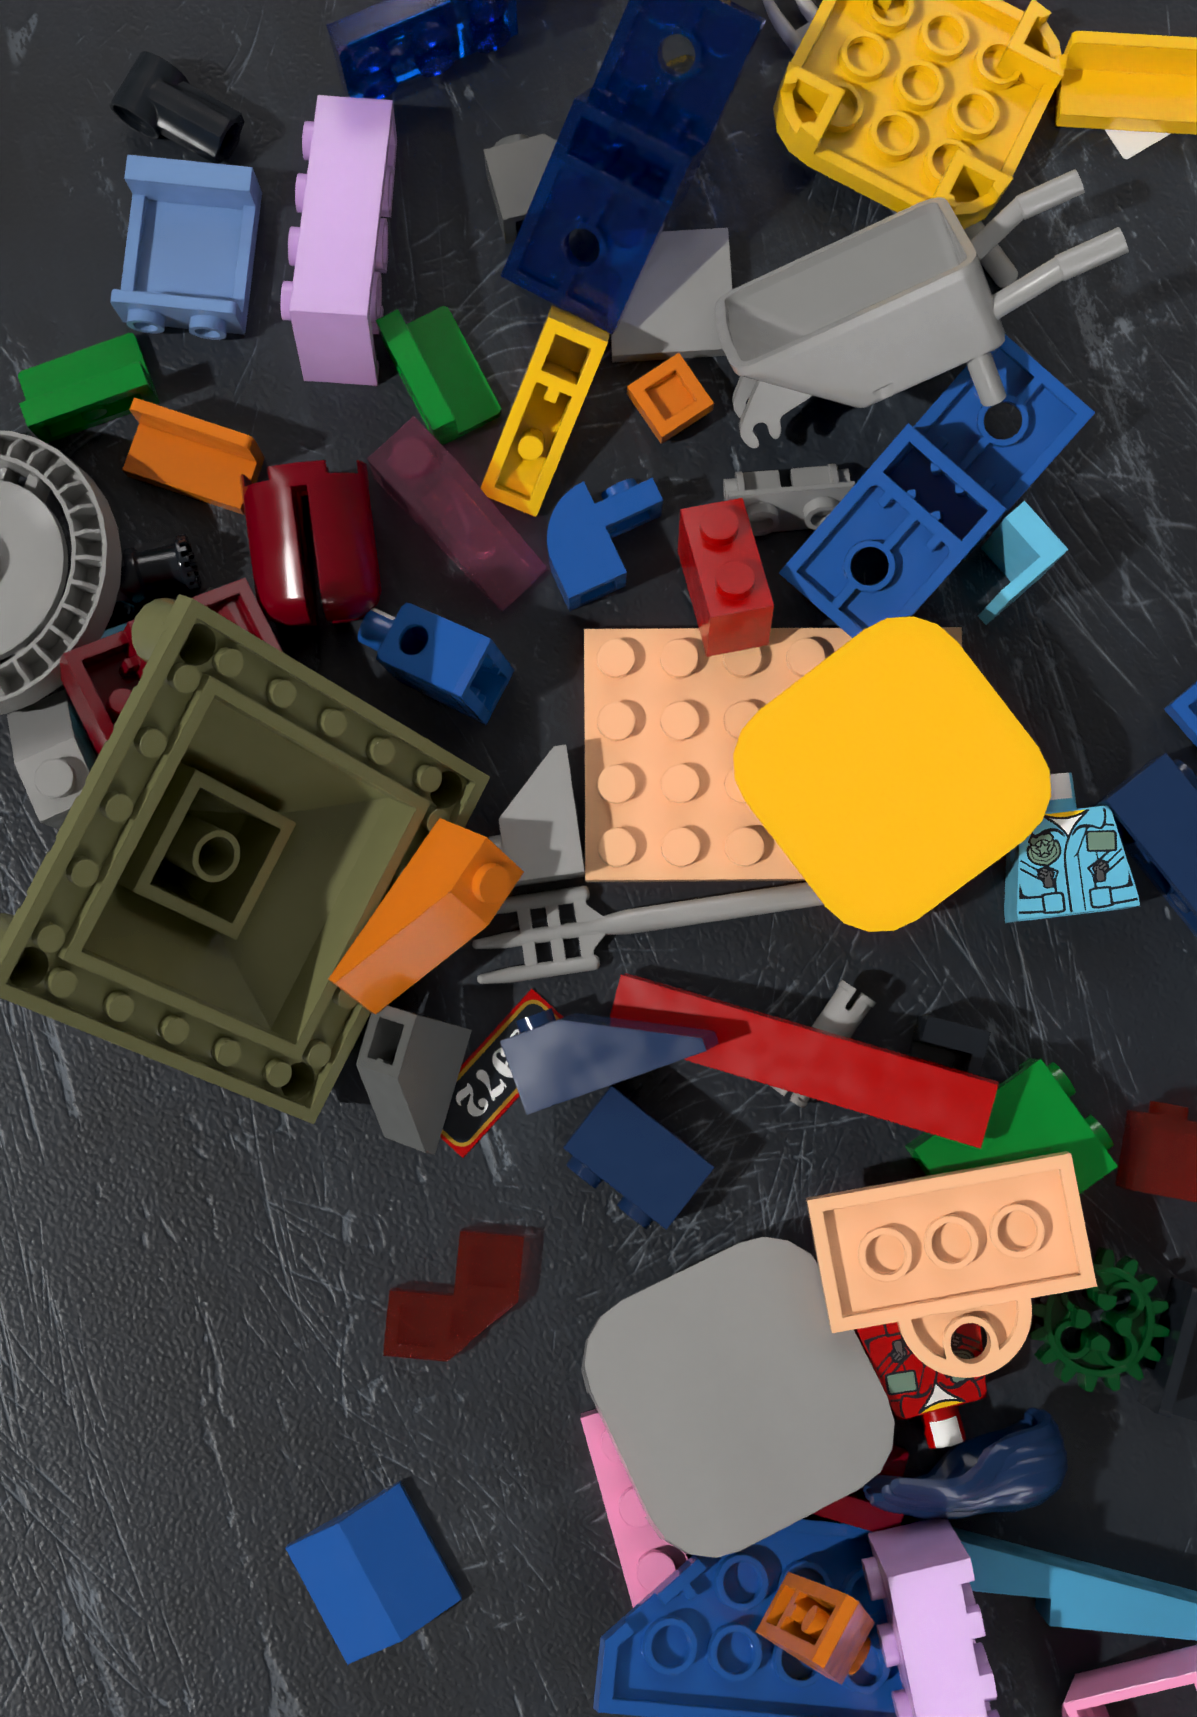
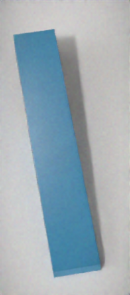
[912,1517,1197,1641]

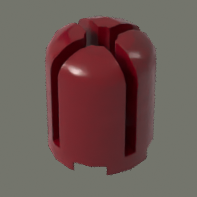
[240,460,382,628]

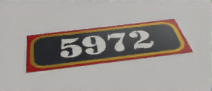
[440,989,563,1158]

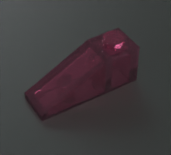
[367,416,547,612]

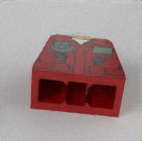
[854,1322,987,1449]

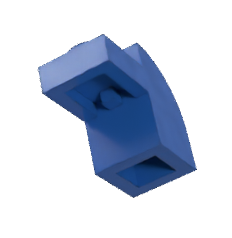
[547,477,663,612]

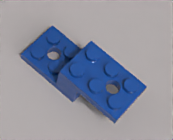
[779,334,1095,638]

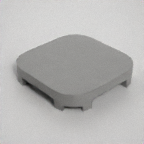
[581,1237,895,1558]

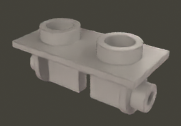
[723,463,855,536]

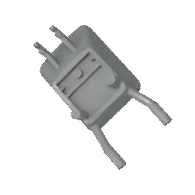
[715,169,1129,448]

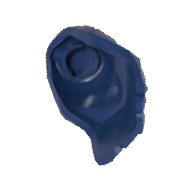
[863,1408,1068,1519]

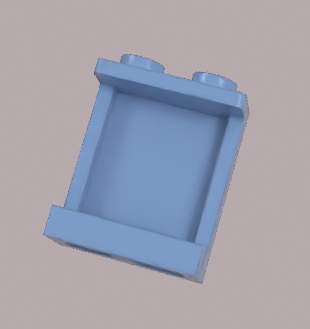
[110,155,262,340]

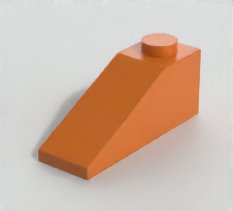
[328,818,524,1015]
[756,1572,875,1685]

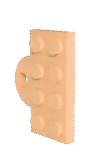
[806,1151,1097,1378]

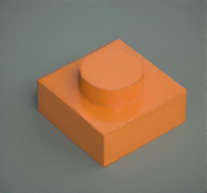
[627,353,714,444]

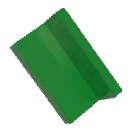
[375,306,501,448]
[18,333,160,443]

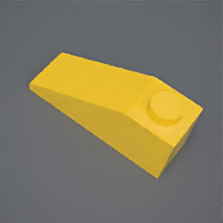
[478,305,610,517]

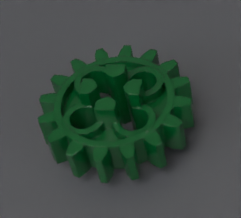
[1027,1247,1170,1392]

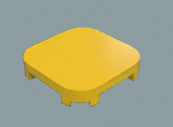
[773,0,1068,229]
[733,616,1051,932]

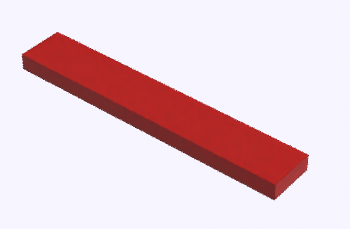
[610,973,999,1149]

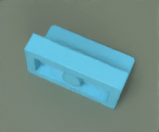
[978,501,1069,625]

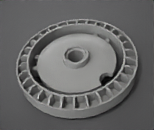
[0,430,122,715]

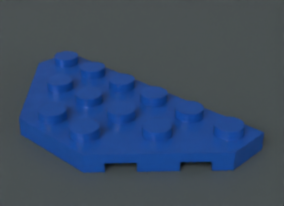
[593,1518,990,1717]

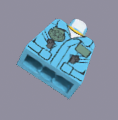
[1004,773,1140,923]

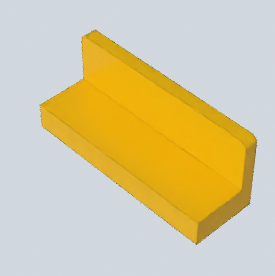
[1055,31,1197,135]

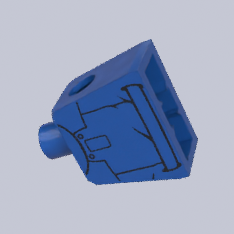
[358,603,515,725]

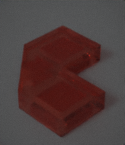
[383,1229,525,1362]

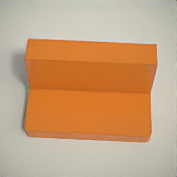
[122,398,265,515]

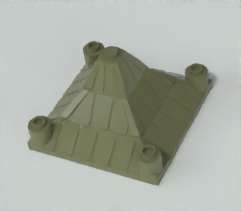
[0,594,490,1124]

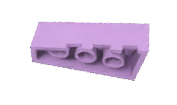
[281,95,397,386]
[861,1519,1000,1717]

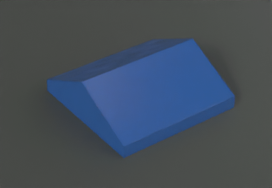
[285,1481,462,1665]

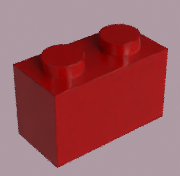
[678,498,774,657]

